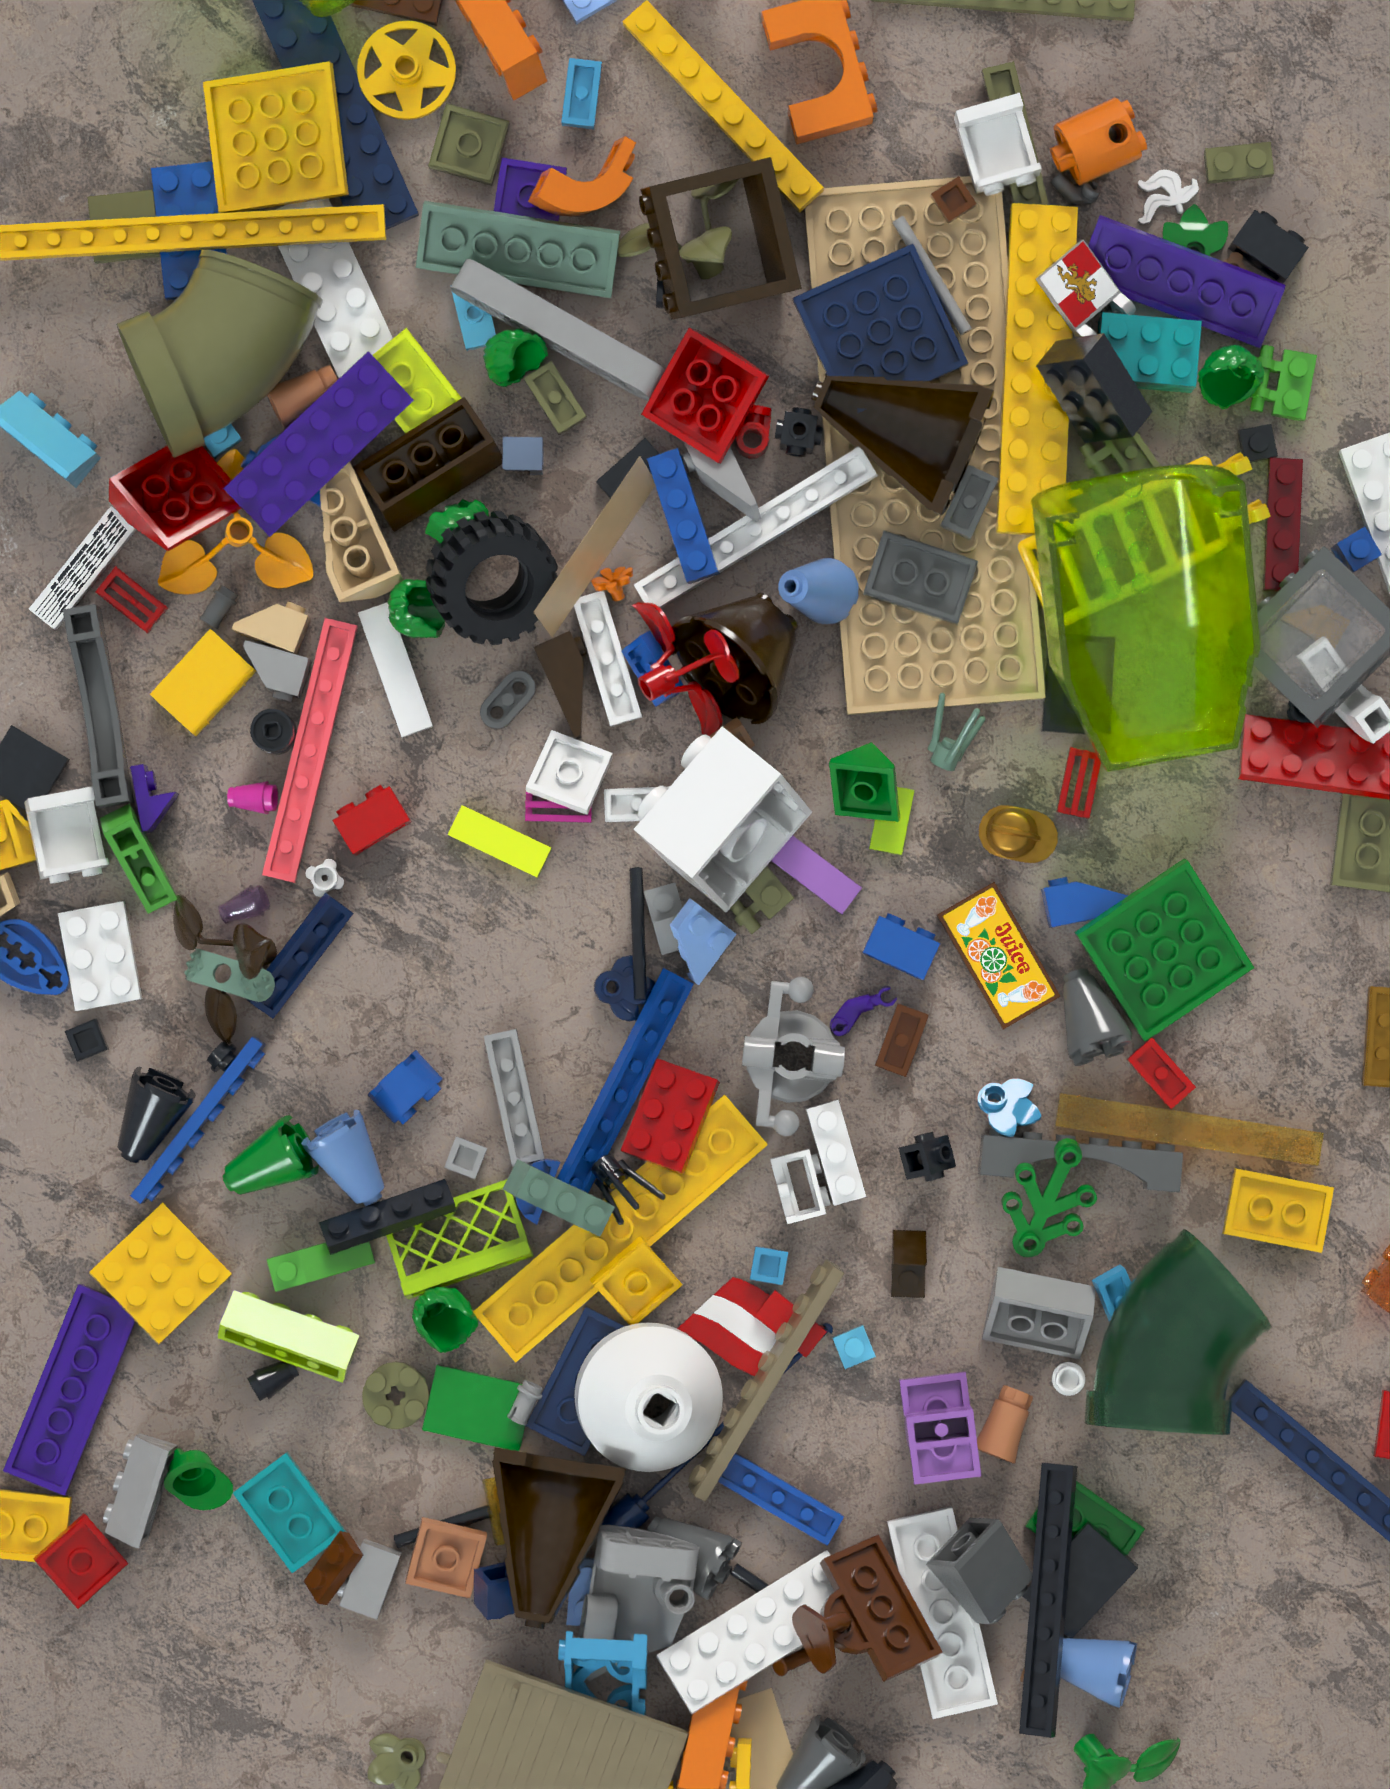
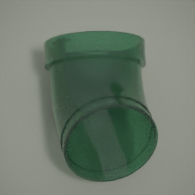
[1084,1229,1272,1435]

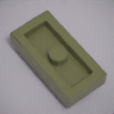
[1204,141,1274,184]
[524,361,587,435]

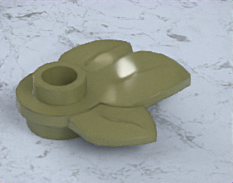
[368,1733,426,1789]

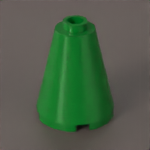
[222,1115,319,1195]

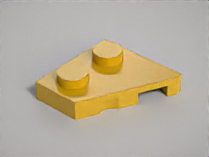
[0,799,36,871]

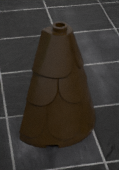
[811,376,994,515]
[492,1447,626,1629]

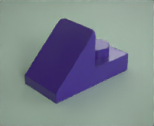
[130,764,179,833]

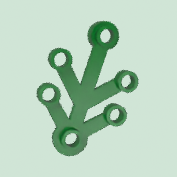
[1001,1138,1097,1257]

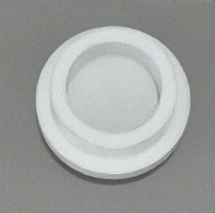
[1052,1362,1085,1396]

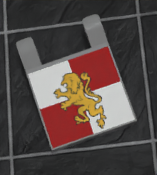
[1035,239,1136,338]

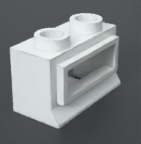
[770,1149,830,1224]

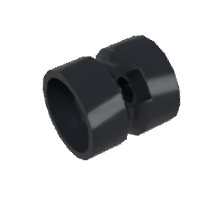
[250,709,297,755]

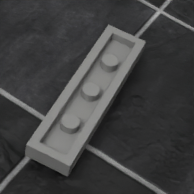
[484,1029,545,1166]

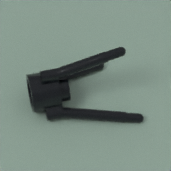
[591,1154,666,1225]

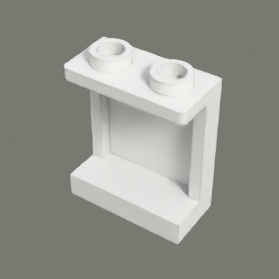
[954,93,1042,196]
[24,786,109,884]

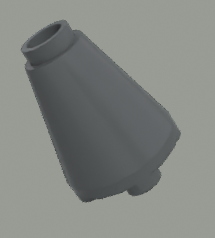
[1063,969,1132,1066]
[646,1516,742,1600]

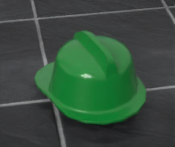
[164,1448,233,1510]

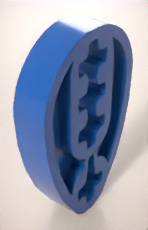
[0,919,71,995]

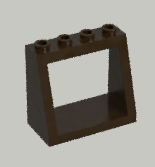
[639,157,802,320]

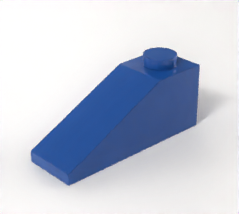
[1041,877,1128,928]

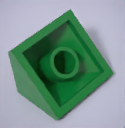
[829,742,900,822]

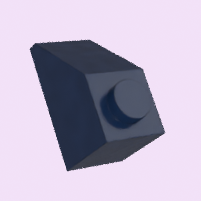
[474,1562,515,1620]

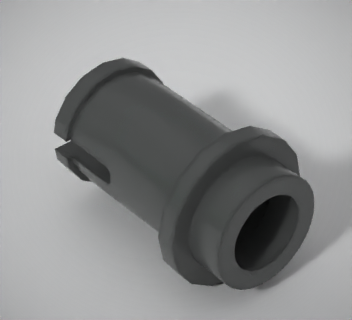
[200,585,238,629]

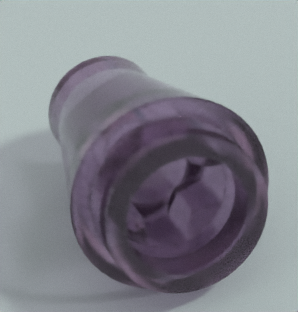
[218,885,270,924]

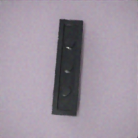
[319,1179,457,1255]

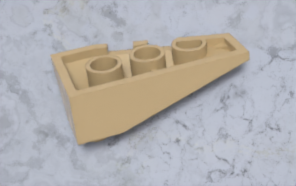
[320,462,404,602]

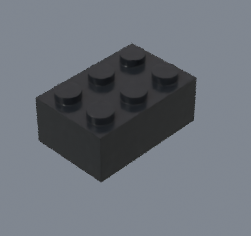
[1036,333,1152,443]

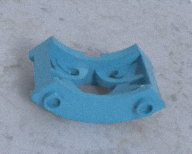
[558,1631,648,1716]

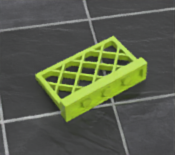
[386,1179,534,1300]

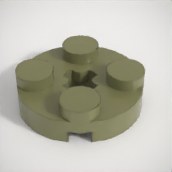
[362,1361,430,1429]

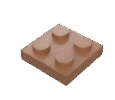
[405,1517,487,1598]

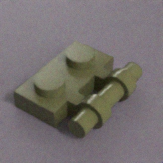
[1079,432,1163,498]
[730,866,794,935]

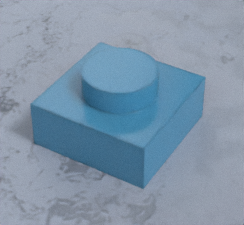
[750,1246,788,1285]

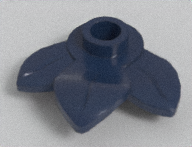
[594,955,655,1021]

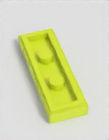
[448,805,552,878]

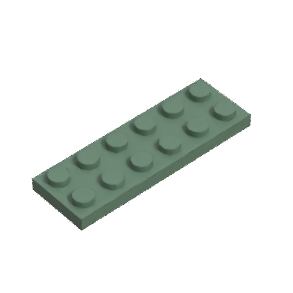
[416,201,621,298]

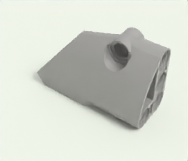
[574,1525,700,1681]

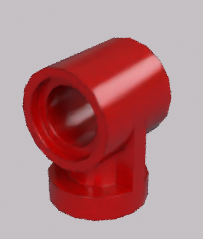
[736,405,772,459]

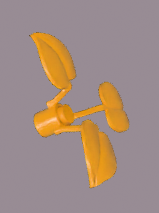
[158,449,313,595]

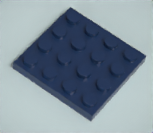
[792,244,968,413]

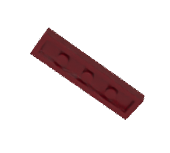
[1263,458,1303,591]

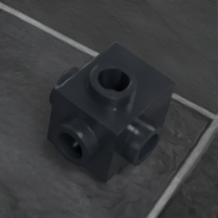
[774,407,823,457]
[898,1131,956,1182]

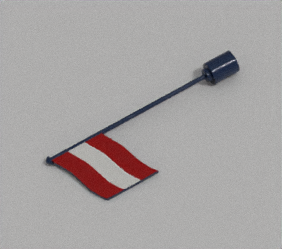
[602,1277,833,1529]

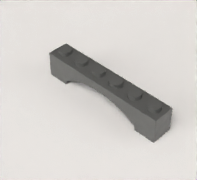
[63,604,134,809]
[978,1128,1183,1193]

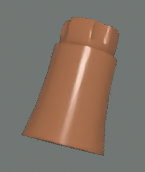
[267,365,338,429]
[977,1385,1033,1464]

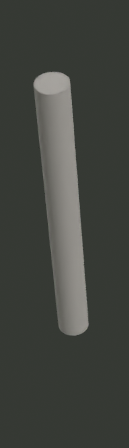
[893,216,972,335]

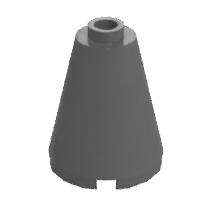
[776,1715,866,1789]

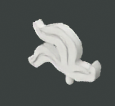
[1137,169,1199,225]

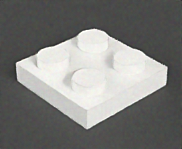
[526,730,613,815]

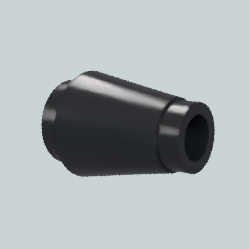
[247,1361,299,1401]

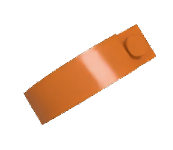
[528,136,636,217]

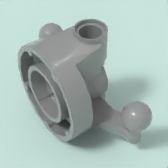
[742,976,845,1136]

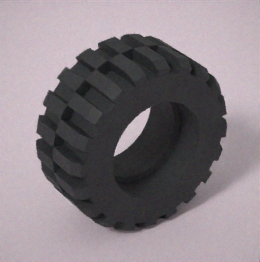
[426,511,558,645]

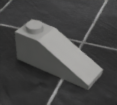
[682,442,761,521]

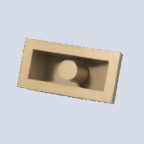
[232,602,311,655]

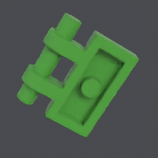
[1250,345,1317,421]

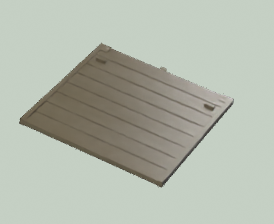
[436,1659,689,1789]

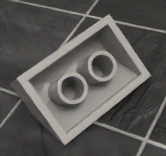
[982,1267,1096,1360]
[103,1433,177,1549]

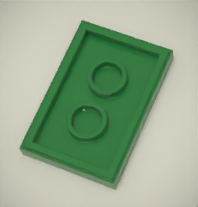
[422,1364,525,1451]
[1024,1481,1145,1555]

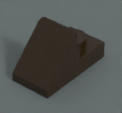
[891,1230,927,1298]

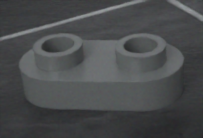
[480,671,536,729]

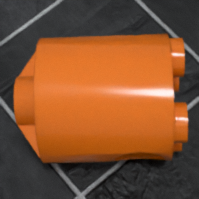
[1050,97,1147,186]

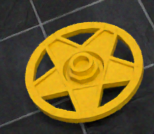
[357,21,456,120]

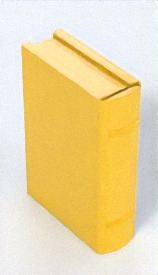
[150,629,257,736]

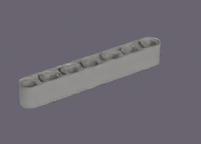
[450,259,665,401]

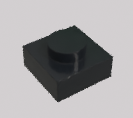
[1237,424,1278,463]

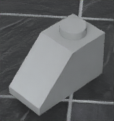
[243,640,312,702]

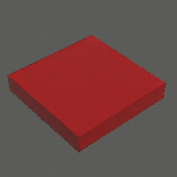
[33,1513,129,1609]

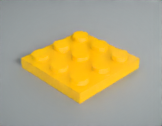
[89,1203,232,1345]

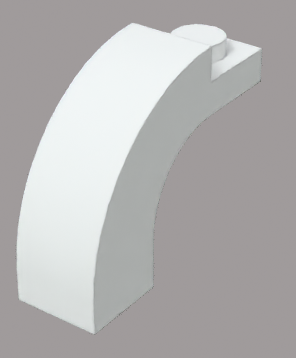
[1297,637,1390,743]

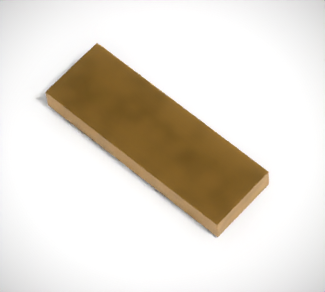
[1362,986,1390,1087]

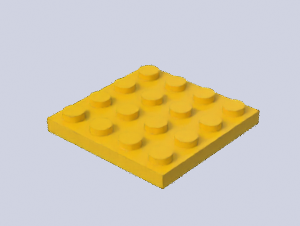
[203,61,349,213]

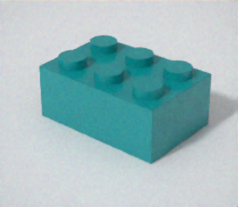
[1097,312,1202,393]

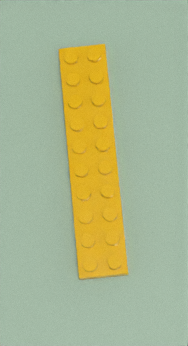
[996,203,1078,535]
[473,1094,768,1363]

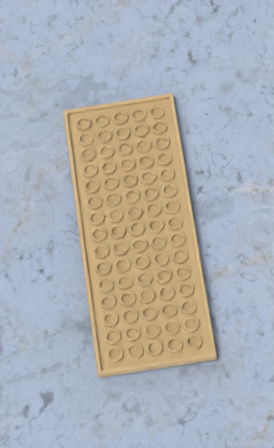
[804,176,1046,715]

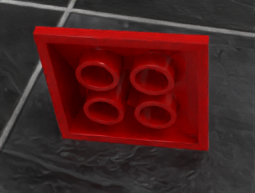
[641,327,769,464]
[109,446,242,551]

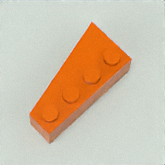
[454,0,547,101]
[675,1680,748,1789]

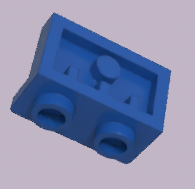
[621,631,683,707]

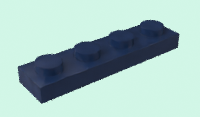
[245,892,354,1019]

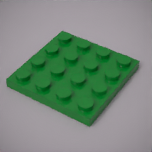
[1074,858,1254,1042]

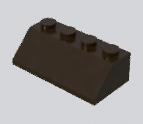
[353,397,503,532]

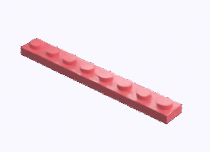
[262,618,358,883]

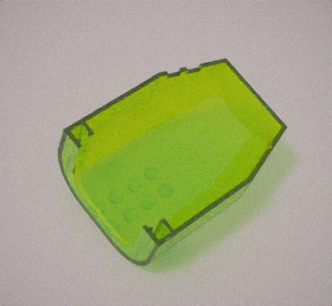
[1031,464,1261,772]

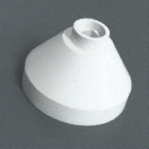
[575,1323,723,1472]

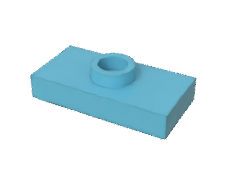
[450,285,496,351]

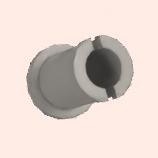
[507,1380,542,1426]

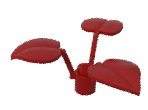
[632,602,739,736]

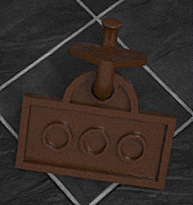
[772,1534,943,1682]

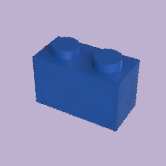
[862,913,940,980]

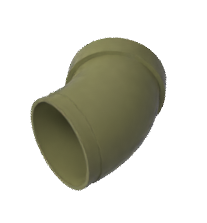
[116,250,323,458]

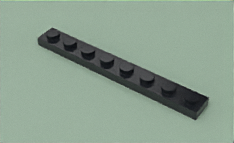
[1019,1463,1078,1738]

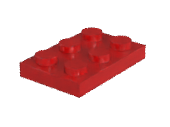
[621,1058,720,1175]

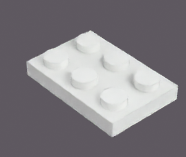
[58,901,142,1011]

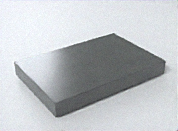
[863,531,978,625]

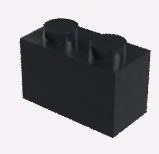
[1228,210,1309,284]

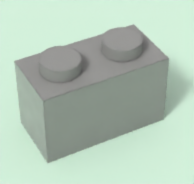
[337,1539,402,1620]

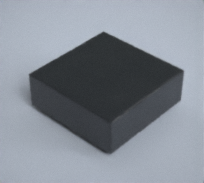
[65,1019,109,1062]

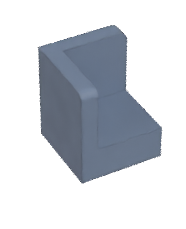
[502,437,544,475]

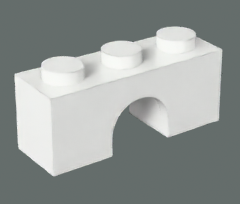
[805,1100,866,1206]

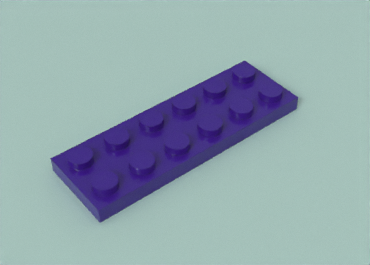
[1088,215,1286,348]
[223,351,414,537]
[3,1284,136,1496]

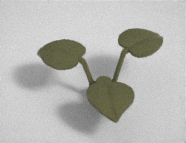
[617,179,739,279]

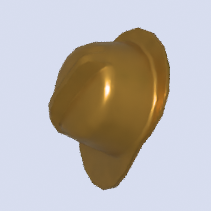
[979,805,1058,863]

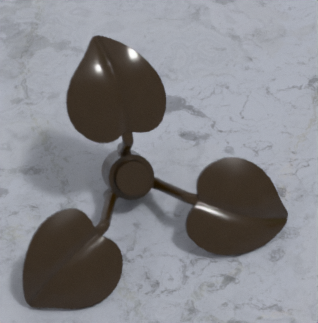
[173,894,277,1044]

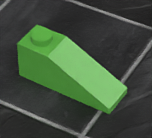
[100,803,177,914]
[267,1241,375,1292]

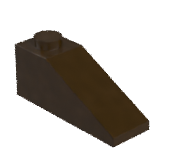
[534,631,587,739]

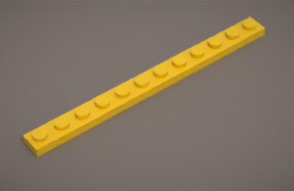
[0,204,386,261]

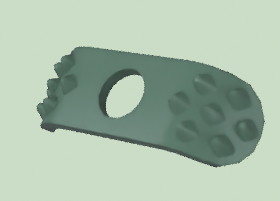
[184,949,275,1002]

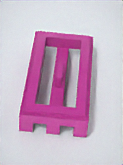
[525,792,592,823]

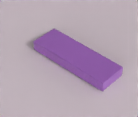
[771,835,862,915]

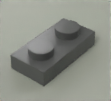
[940,465,999,540]

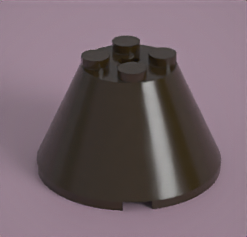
[671,593,798,724]

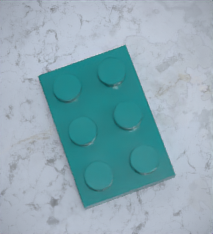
[233,1452,347,1573]

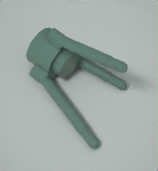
[928,693,986,771]

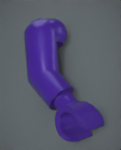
[830,986,897,1036]

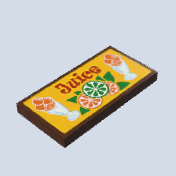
[936,882,1061,1030]

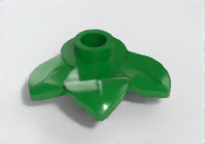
[1162,204,1228,256]

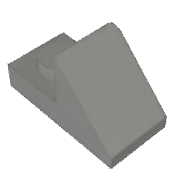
[643,882,683,955]

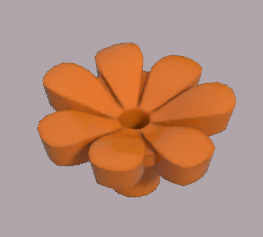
[591,567,633,601]

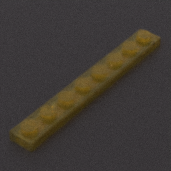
[1055,1093,1324,1166]

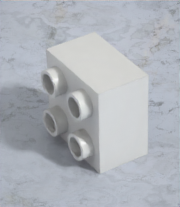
[634,726,812,913]

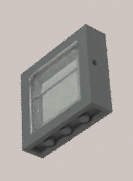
[1230,546,1390,728]

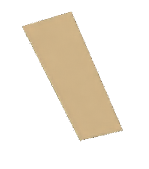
[534,456,655,638]
[730,1688,793,1789]

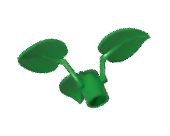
[1073,1734,1181,1789]

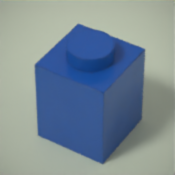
[1330,527,1382,573]

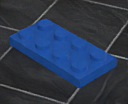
[151,161,228,300]

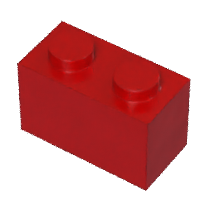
[332,785,412,856]

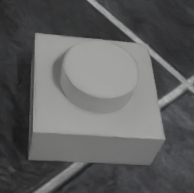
[444,1136,487,1179]

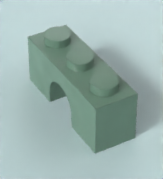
[503,1159,615,1237]

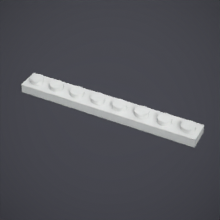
[634,447,878,608]

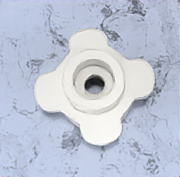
[306,859,344,897]

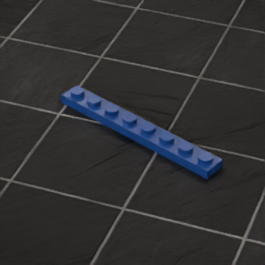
[557,968,694,1193]

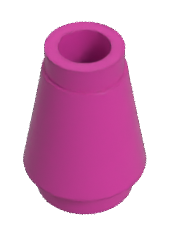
[227,781,278,814]

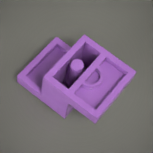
[899,1371,981,1485]

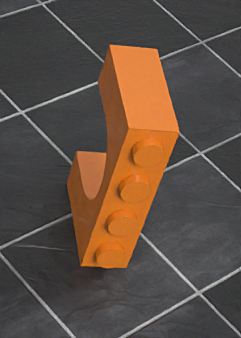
[761,0,877,145]

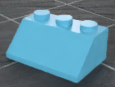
[0,391,101,488]

